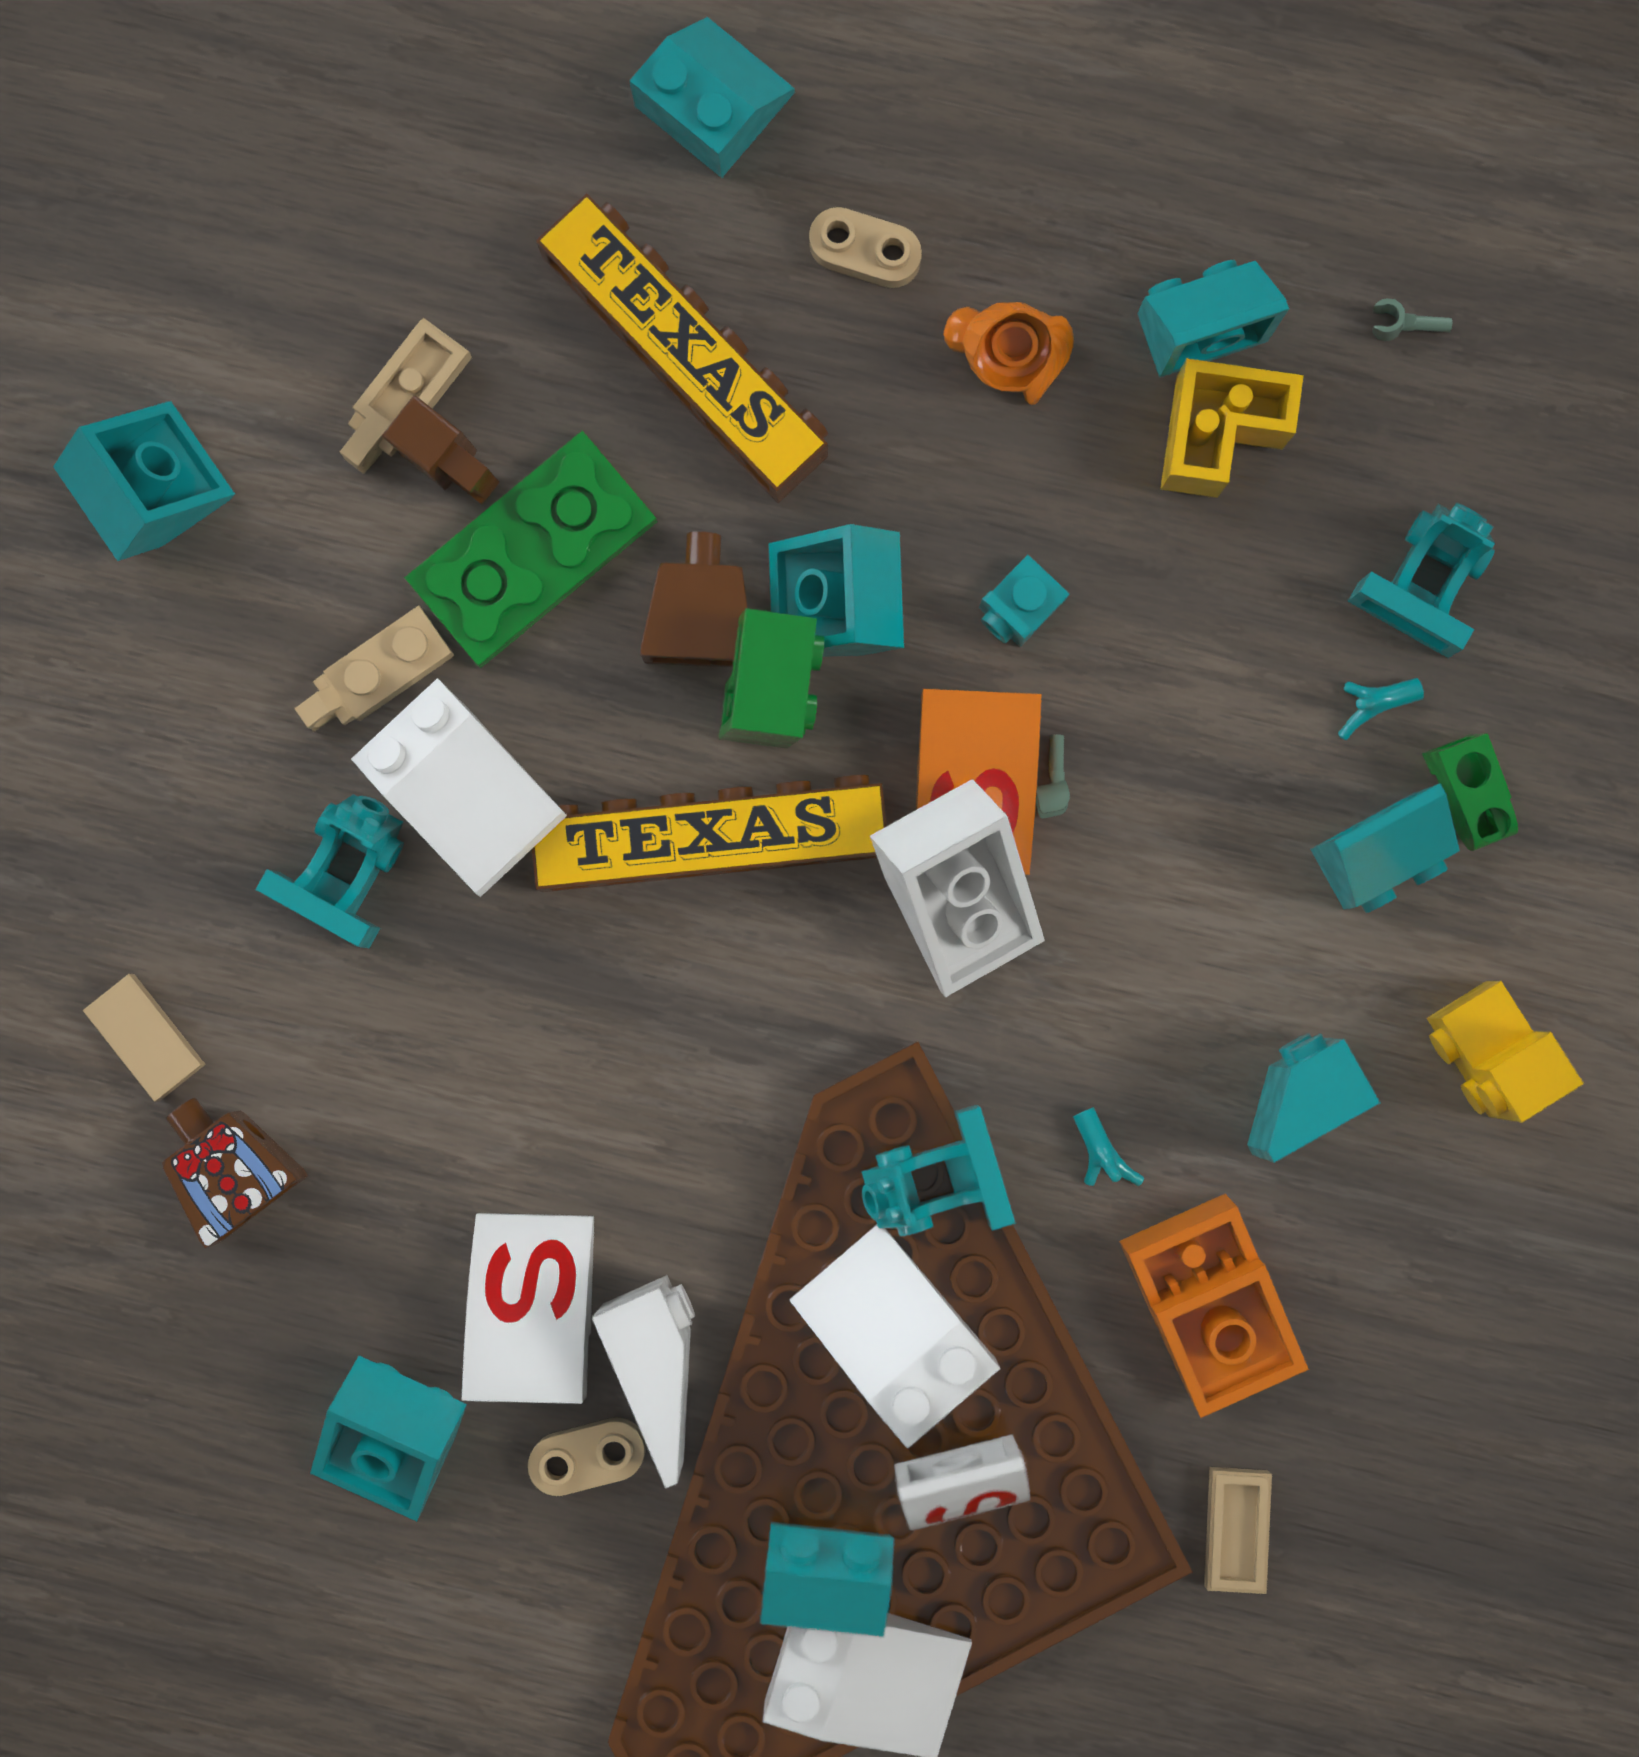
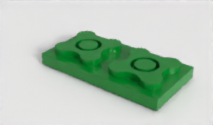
[404,430,658,668]

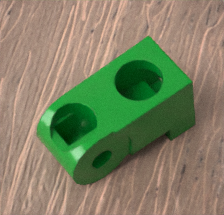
[1422,733,1518,851]

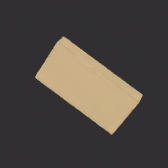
[83,974,206,1102]
[1204,1467,1272,1594]

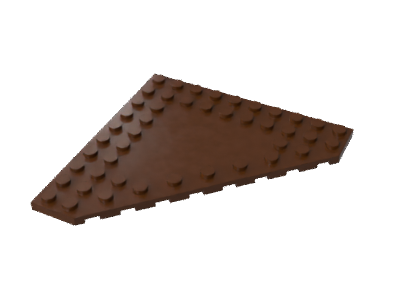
[608,1041,1193,1757]

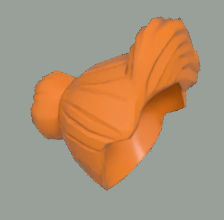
[943,302,1074,405]

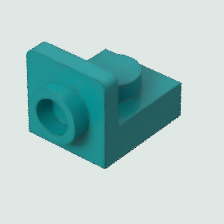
[979,555,1070,647]

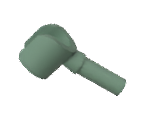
[1372,298,1452,341]
[1036,734,1070,819]

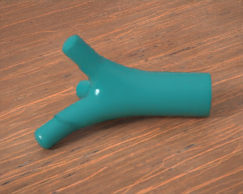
[1338,678,1424,740]
[1073,1107,1144,1186]

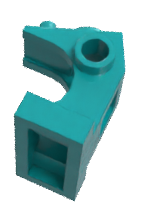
[1347,502,1495,658]
[255,794,404,948]
[861,1105,1015,1237]

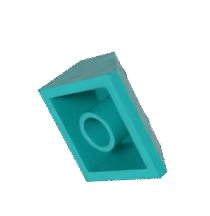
[629,17,795,178]
[1137,260,1289,378]
[53,401,235,561]
[769,524,904,657]
[1310,783,1460,913]
[1247,1033,1380,1162]
[310,1356,467,1522]
[760,1522,894,1637]

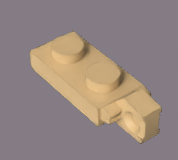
[340,318,472,474]
[294,605,454,732]

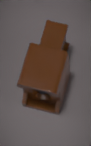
[382,395,500,505]

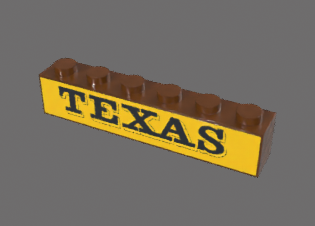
[536,193,828,503]
[532,775,887,892]

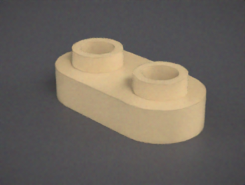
[809,207,922,288]
[528,1418,646,1496]

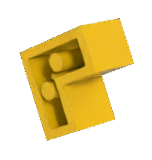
[1160,358,1304,498]
[1427,981,1584,1122]

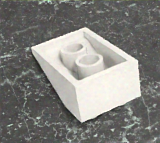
[351,678,567,897]
[870,779,1045,997]
[790,1224,1000,1449]
[592,1275,695,1488]
[763,1613,972,1757]

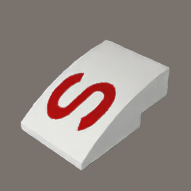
[462,1213,594,1404]
[895,1435,1030,1531]

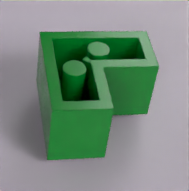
[719,608,824,748]

